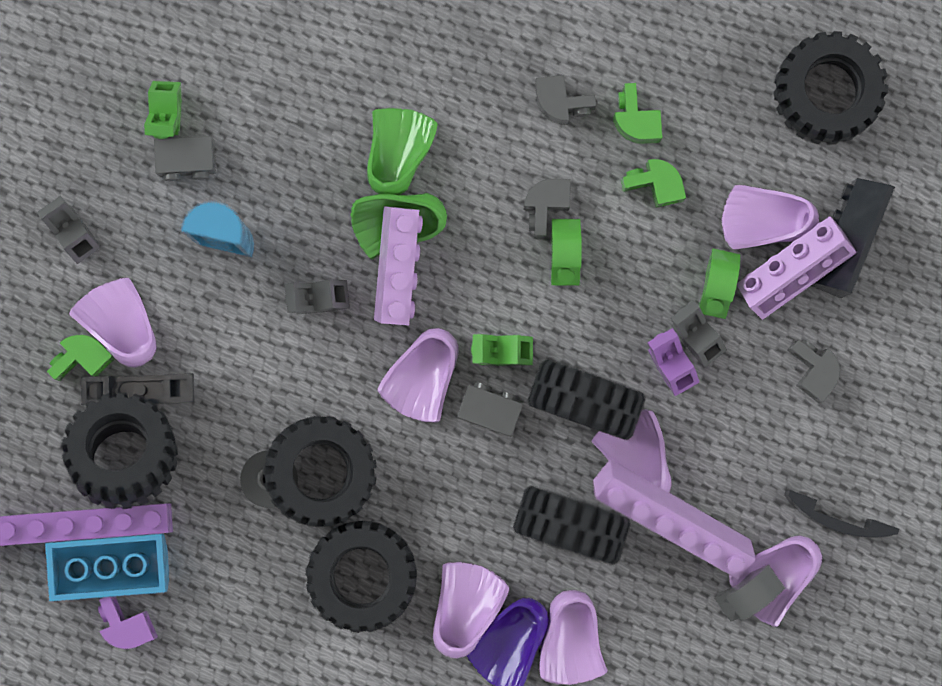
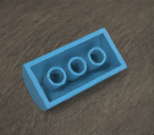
[181,202,254,257]
[45,534,169,601]

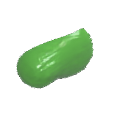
[367,108,438,195]
[351,193,447,259]

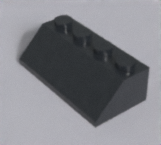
[811,178,895,298]

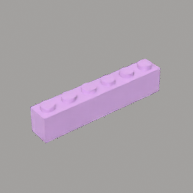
[593,459,756,579]

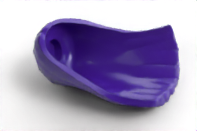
[467,598,549,686]

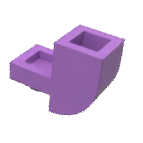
[647,328,700,396]
[98,596,158,649]

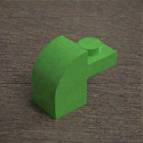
[144,81,182,139]
[613,83,662,144]
[621,159,686,208]
[551,219,582,285]
[699,248,740,319]
[471,334,533,366]
[47,335,115,381]

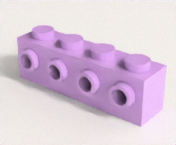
[374,206,423,325]
[737,216,857,320]

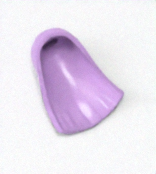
[722,185,819,249]
[69,278,156,368]
[378,328,459,423]
[592,409,671,493]
[729,536,822,627]
[433,562,509,658]
[540,590,608,685]

